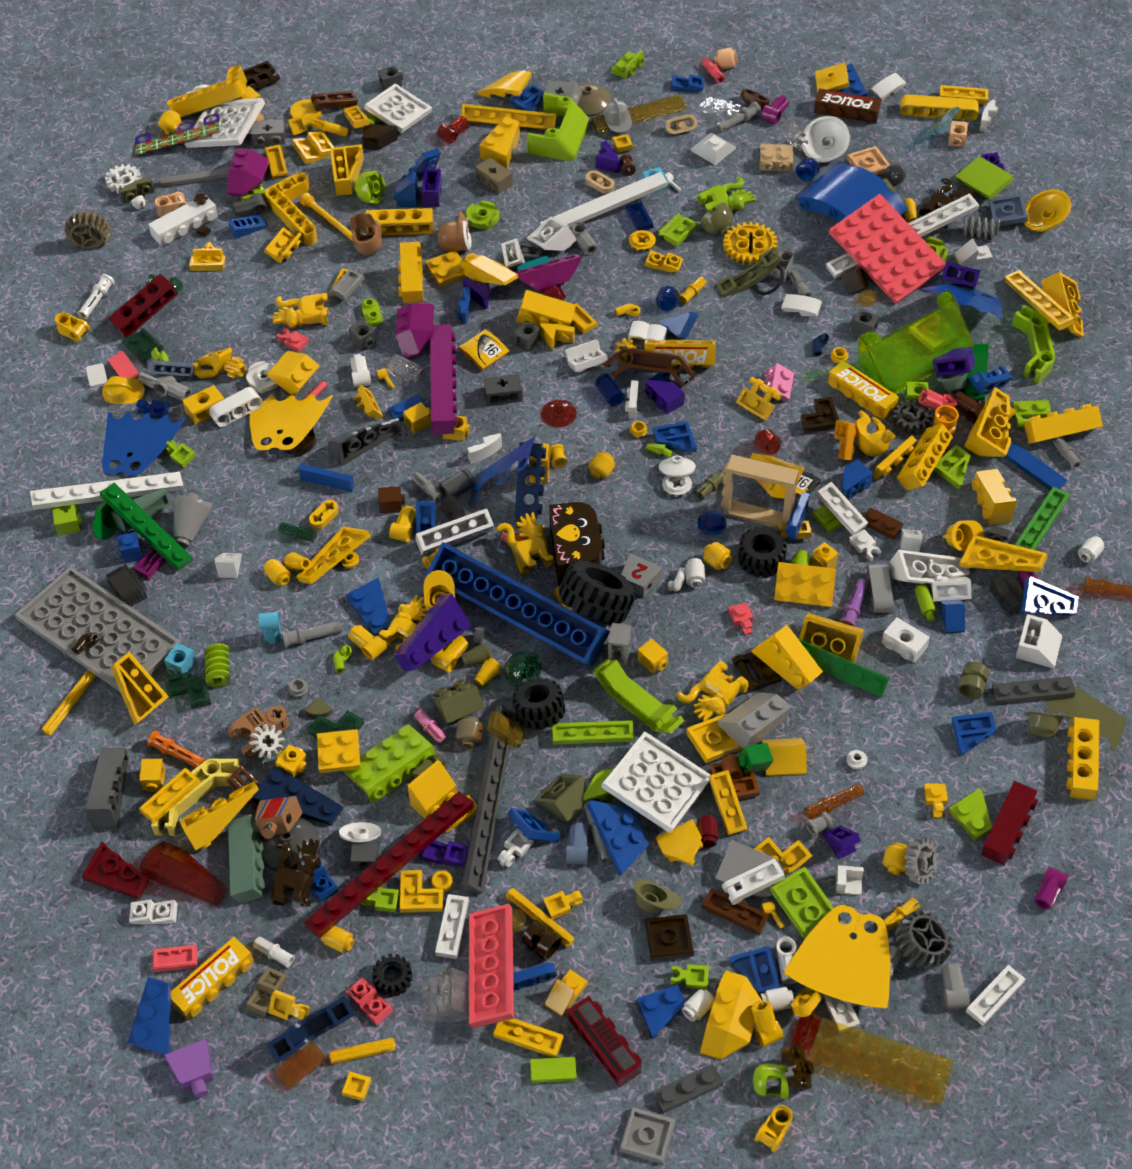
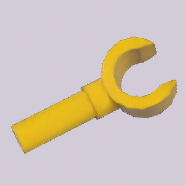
[377,368,396,390]
[761,902,785,929]

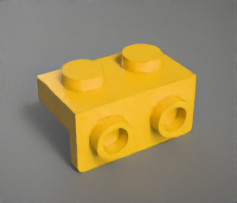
[264,227,302,264]

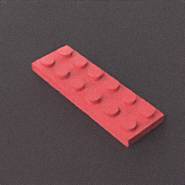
[469,904,514,1028]

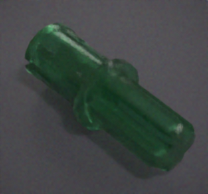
[278,522,317,543]

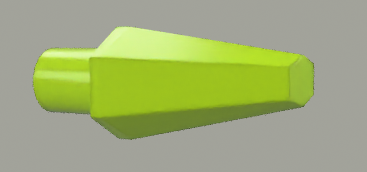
[645,444,673,458]

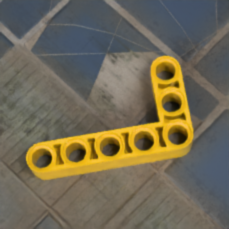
[167,65,247,117]
[265,173,317,245]

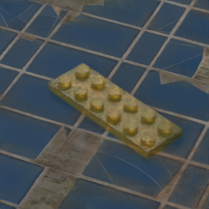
[810,1018,954,1105]

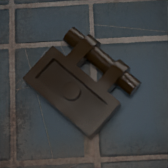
[243,60,281,90]

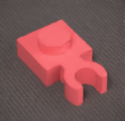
[277,328,309,353]

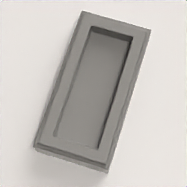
[330,269,364,300]

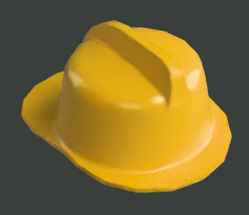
[102,376,145,404]
[943,520,984,551]
[423,570,455,611]

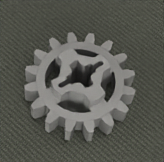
[904,837,939,884]

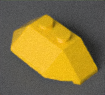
[700,970,762,1060]

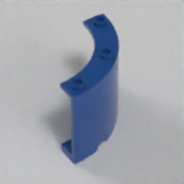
[796,163,908,222]

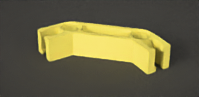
[151,759,240,836]

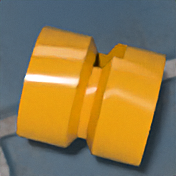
[932,405,959,436]

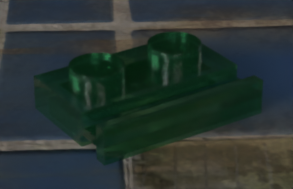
[122,327,164,363]

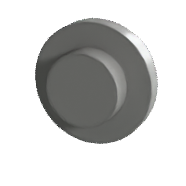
[288,678,308,698]

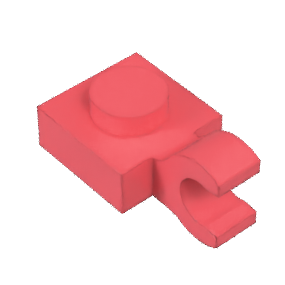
[728,602,753,635]

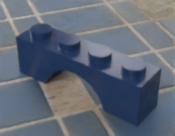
[264,996,355,1063]

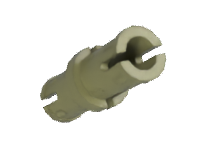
[695,469,725,500]

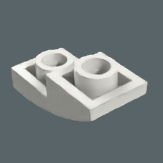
[871,73,906,101]
[979,100,998,132]
[781,294,822,316]
[468,433,502,464]
[129,899,178,925]

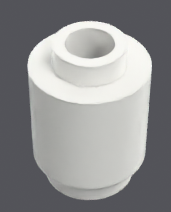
[1078,536,1104,563]
[685,558,705,588]
[760,987,794,1012]
[682,989,714,1022]

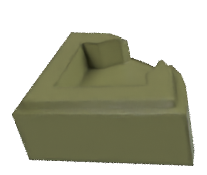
[305,698,333,717]

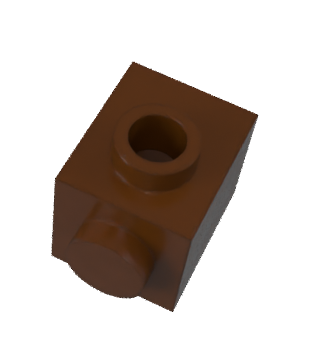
[378,486,406,513]

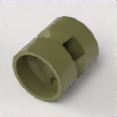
[957,662,990,700]

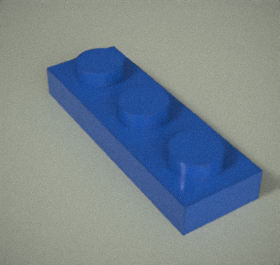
[786,492,810,542]

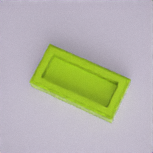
[530,1057,576,1084]

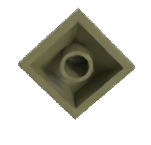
[534,774,584,822]

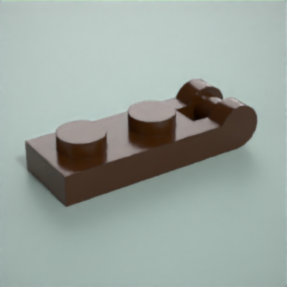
[310,91,358,111]

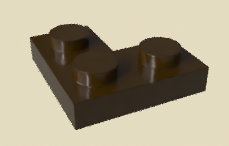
[800,397,839,433]

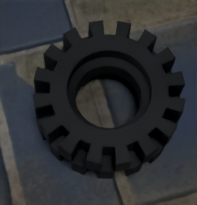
[372,953,413,997]

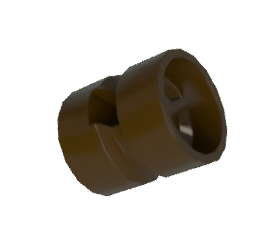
[521,920,562,960]

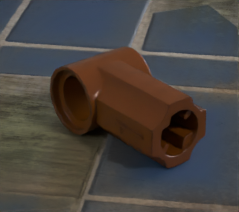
[953,391,985,423]

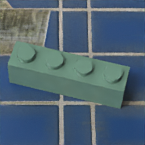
[228,814,265,904]

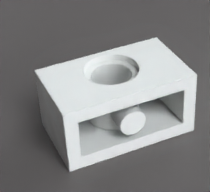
[882,617,930,663]

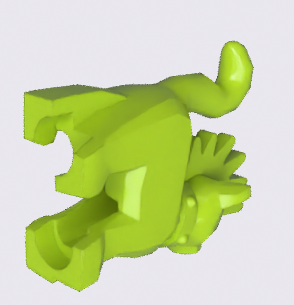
[697,177,756,212]

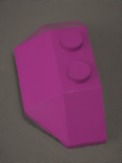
[227,148,269,197]
[514,254,582,291]
[396,302,434,360]

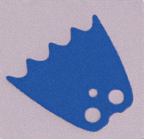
[922,284,1003,319]
[102,412,186,476]

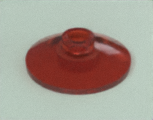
[541,399,577,428]

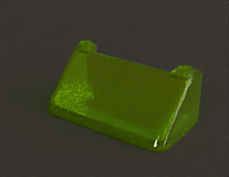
[858,290,974,394]

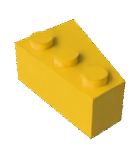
[398,242,423,303]

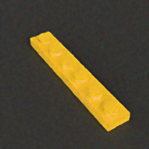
[460,104,557,130]
[1004,270,1075,331]

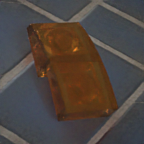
[275,1041,327,1089]

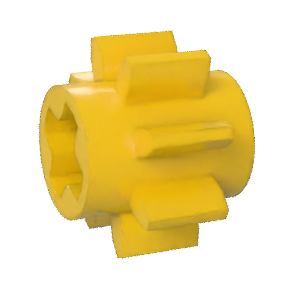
[614,338,637,361]
[224,356,246,379]

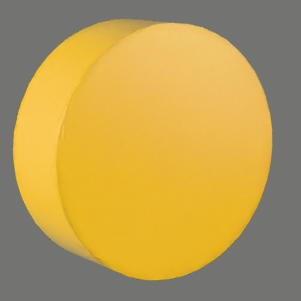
[431,870,453,892]

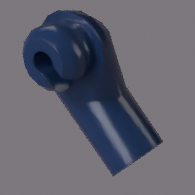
[812,333,830,356]

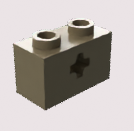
[475,157,513,194]

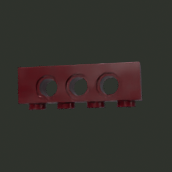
[108,274,178,338]

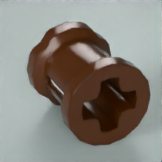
[619,154,636,176]

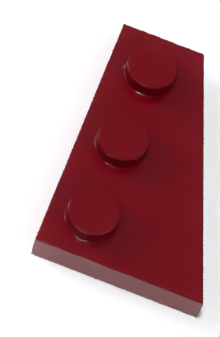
[82,841,149,900]

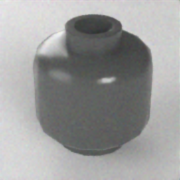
[885,162,907,185]

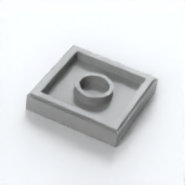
[619,1107,676,1165]

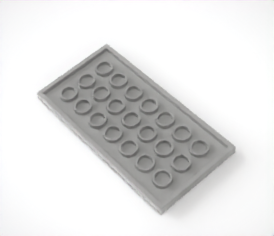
[14,566,182,692]

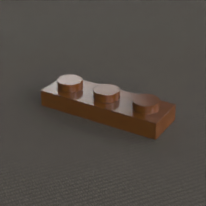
[702,888,769,936]

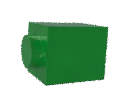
[738,743,774,774]

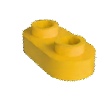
[791,987,822,1017]

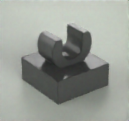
[989,525,1010,542]

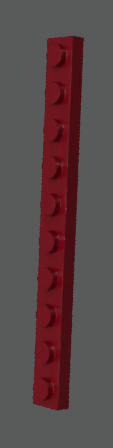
[304,791,474,939]

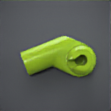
[333,645,352,673]

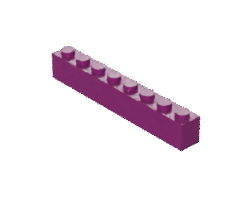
[430,324,457,435]

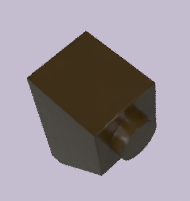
[362,125,398,150]

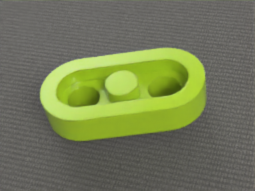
[361,298,383,327]

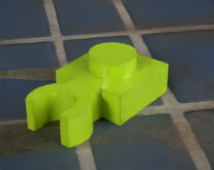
[670,964,709,990]

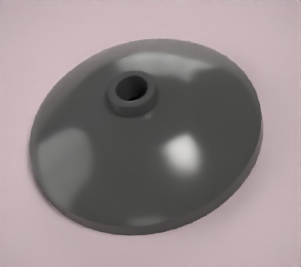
[261,817,320,871]

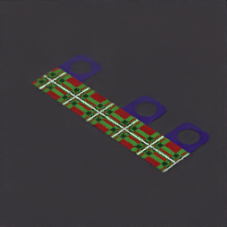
[135,113,221,155]

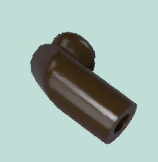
[72,632,100,654]

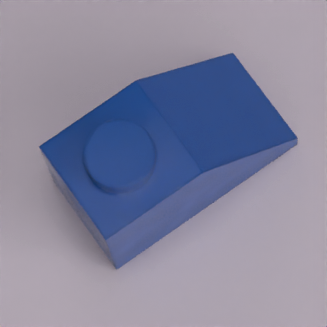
[394,172,419,207]
[117,530,143,564]

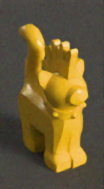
[272,293,328,328]
[496,512,555,576]
[379,595,428,651]
[677,660,749,722]

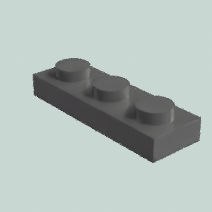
[653,1063,723,1114]

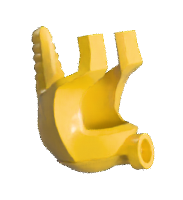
[854,410,896,457]

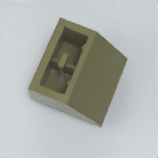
[431,679,484,723]

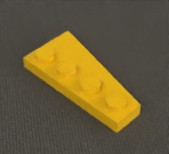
[960,535,1047,572]

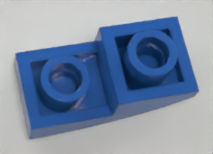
[456,287,471,325]
[296,864,339,902]

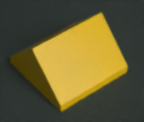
[761,738,807,777]

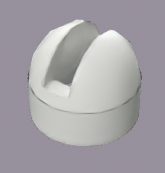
[131,195,146,210]

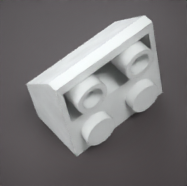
[1015,614,1062,669]

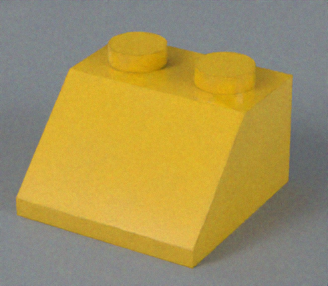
[266,351,320,397]
[407,760,457,819]

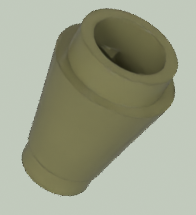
[461,644,492,666]

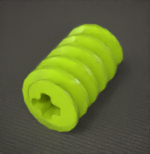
[204,643,230,688]

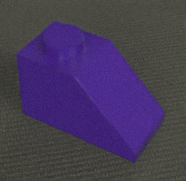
[932,347,975,377]

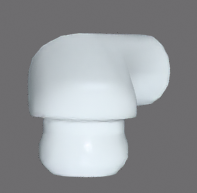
[668,567,686,592]

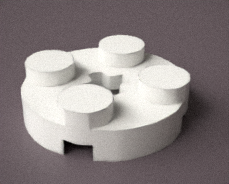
[246,361,279,393]

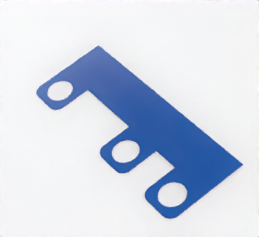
[468,436,535,504]

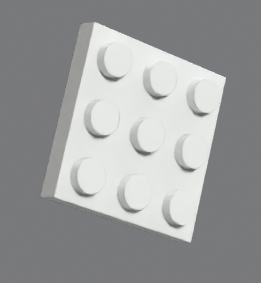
[365,83,432,134]

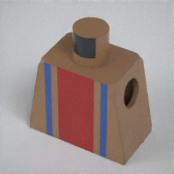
[255,796,302,839]

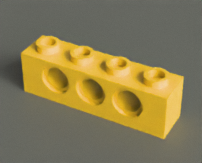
[366,208,433,235]
[897,424,953,491]
[1066,717,1099,801]

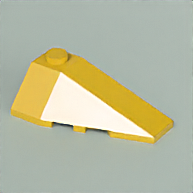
[1041,272,1084,338]
[179,782,259,850]

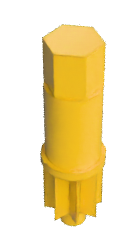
[310,118,349,137]

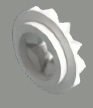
[662,475,692,497]

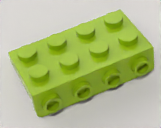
[344,724,436,803]

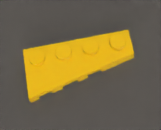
[296,526,371,584]

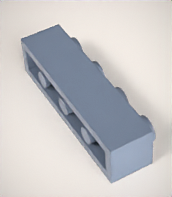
[147,360,194,376]

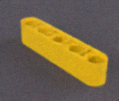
[900,94,979,120]

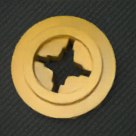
[629,230,656,251]

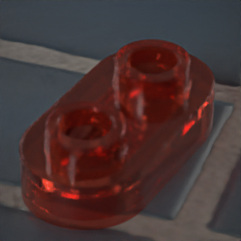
[791,1011,821,1053]

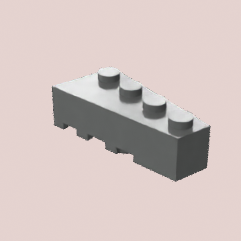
[85,748,129,829]

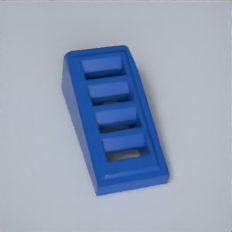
[228,215,267,239]

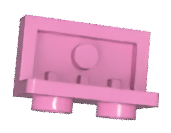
[762,363,794,402]

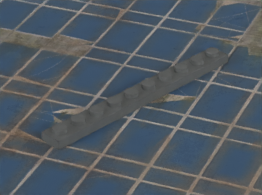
[462,705,516,895]

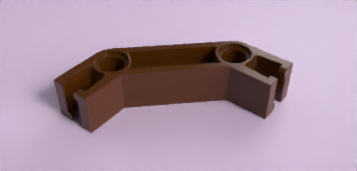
[603,348,697,388]

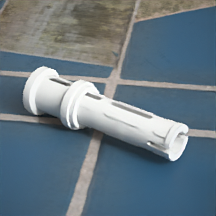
[78,274,115,319]

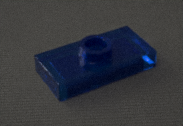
[626,202,653,231]

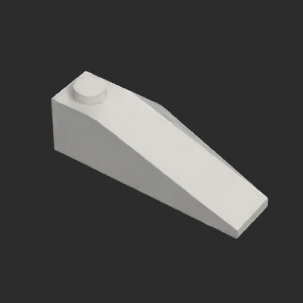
[888,550,970,584]

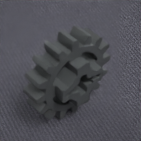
[892,399,933,434]

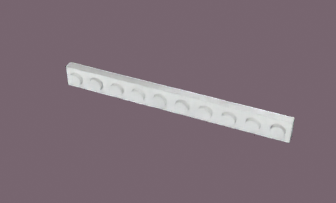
[826,194,979,279]

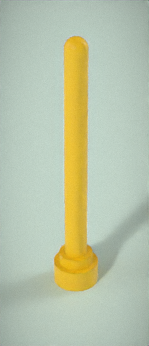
[300,193,352,241]

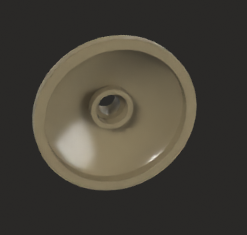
[578,83,612,117]

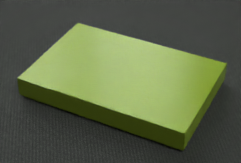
[955,156,1014,200]
[769,866,842,940]

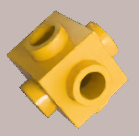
[275,744,307,778]

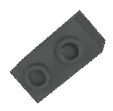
[484,374,522,406]

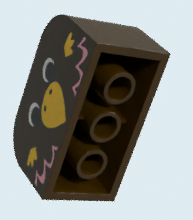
[549,502,605,586]

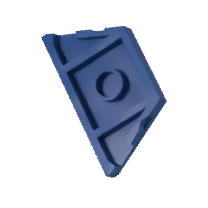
[586,800,649,876]

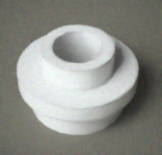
[847,750,867,770]

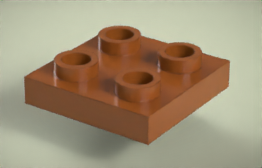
[709,755,760,800]

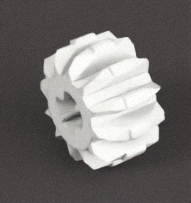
[249,724,285,759]

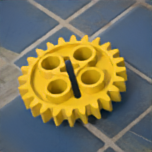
[723,221,778,266]

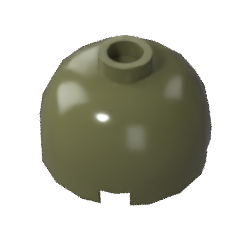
[700,202,733,235]

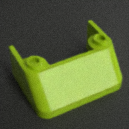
[527,93,589,161]

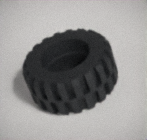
[559,560,637,625]

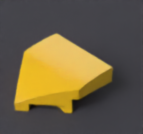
[189,242,225,271]
[655,819,703,866]

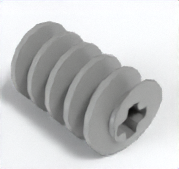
[963,216,1000,240]

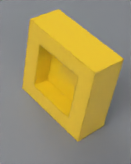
[613,134,633,153]
[342,1071,372,1101]

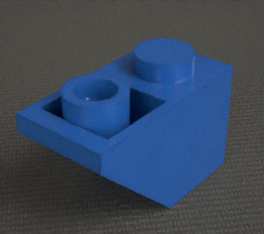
[841,460,873,499]

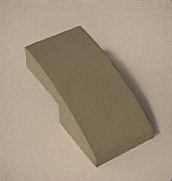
[246,967,287,1017]

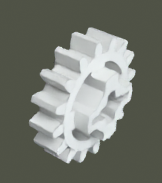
[105,164,142,194]

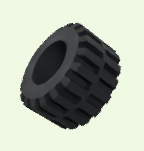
[738,526,787,578]
[512,678,566,730]

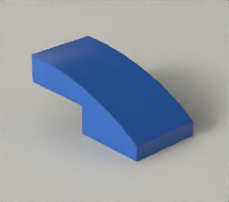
[670,74,705,92]

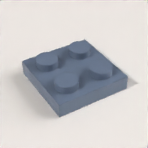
[989,194,1028,227]

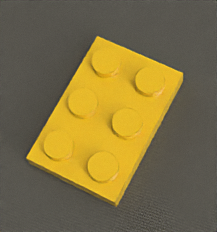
[774,562,836,607]

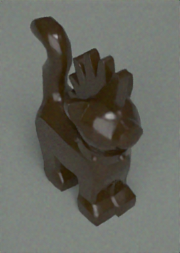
[919,178,975,228]
[270,839,321,907]

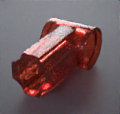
[437,116,469,144]

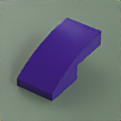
[421,840,469,867]

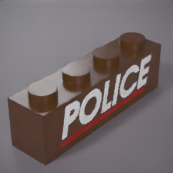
[814,88,882,123]

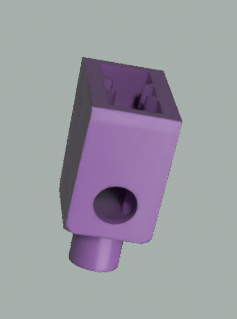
[165,1039,214,1098]

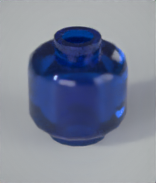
[796,157,820,182]
[656,286,679,311]
[697,510,727,535]

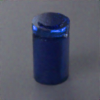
[595,373,625,407]

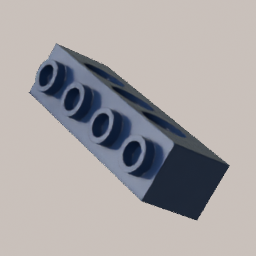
[515,442,546,519]

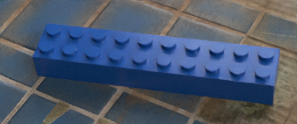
[425,542,610,666]

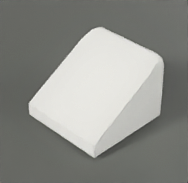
[86,363,107,388]

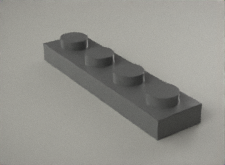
[991,676,1076,705]

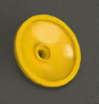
[1023,189,1071,232]

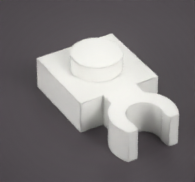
[849,529,881,561]

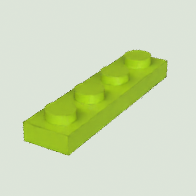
[552,720,634,745]

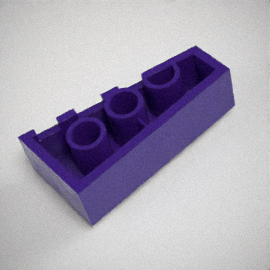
[394,594,471,671]

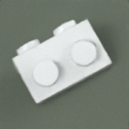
[565,339,608,372]

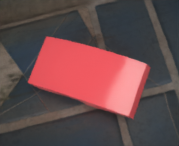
[108,351,140,379]
[346,978,393,1025]

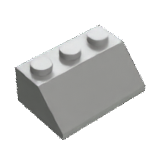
[717,692,791,748]

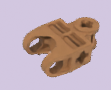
[227,705,290,759]

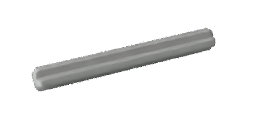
[159,168,229,187]

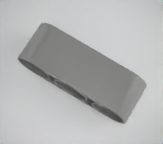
[867,564,894,613]

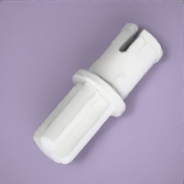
[253,937,295,968]

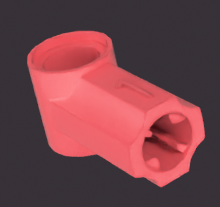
[919,389,957,412]

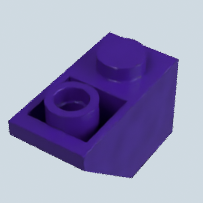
[645,380,685,414]

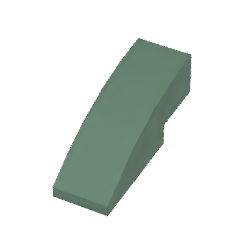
[112,488,172,532]

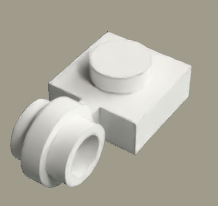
[498,828,534,867]

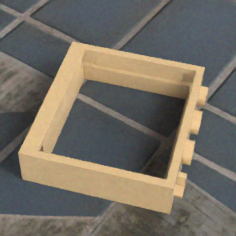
[721,455,799,528]

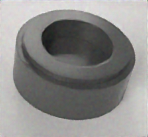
[474,626,485,646]

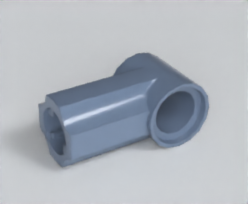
[566,823,588,865]

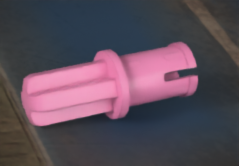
[414,709,446,743]

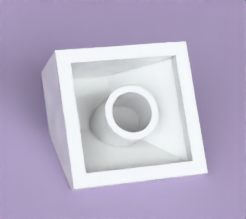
[691,133,736,165]
[527,216,577,251]

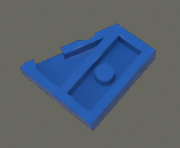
[652,421,697,452]
[637,984,685,1039]

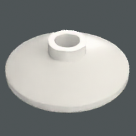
[659,456,696,477]
[339,822,381,843]

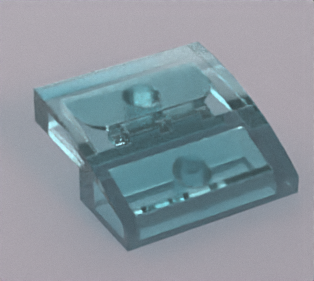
[921,107,960,141]

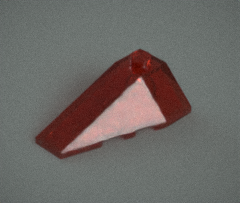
[140,841,228,907]

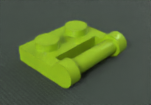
[1012,400,1051,428]

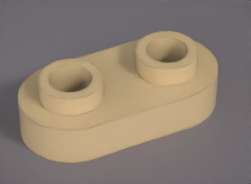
[665,114,697,135]
[586,170,615,194]

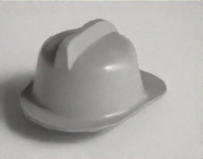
[604,98,632,133]

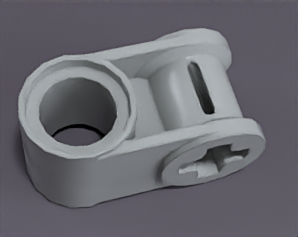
[768,250,794,283]

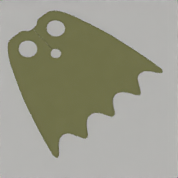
[1046,675,1128,751]

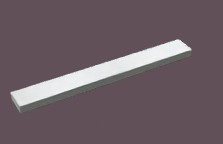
[540,171,668,228]

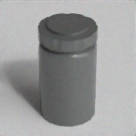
[439,469,475,499]

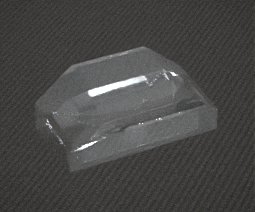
[385,354,424,385]

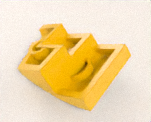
[477,71,532,98]

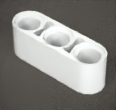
[209,387,263,427]

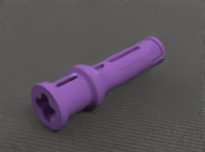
[839,579,869,627]

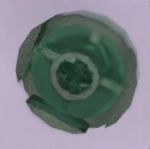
[504,651,542,688]

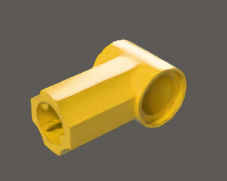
[389,506,416,543]
[348,625,387,661]
[431,635,469,673]
[751,1000,784,1048]

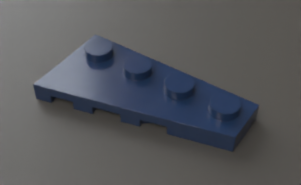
[251,766,343,826]

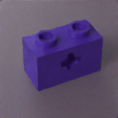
[422,169,442,207]
[942,262,981,287]

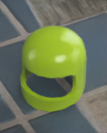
[753,1063,789,1099]

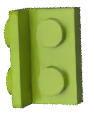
[611,50,645,79]

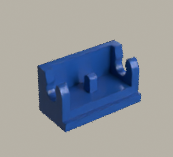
[969,366,1013,394]

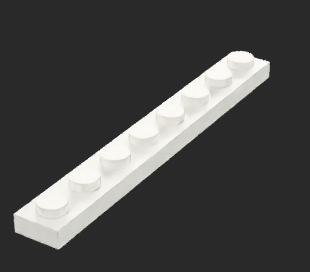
[30,472,183,510]

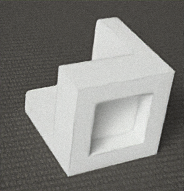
[836,865,864,896]

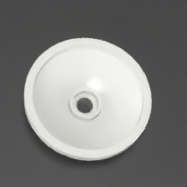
[801,116,850,163]

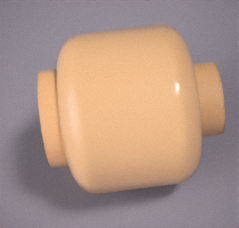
[714,47,738,70]

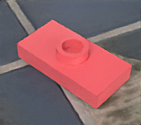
[153,945,198,972]

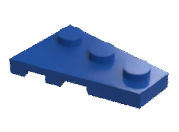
[127,977,171,1054]

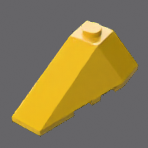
[460,253,518,285]
[964,387,1011,457]

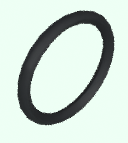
[752,264,784,295]

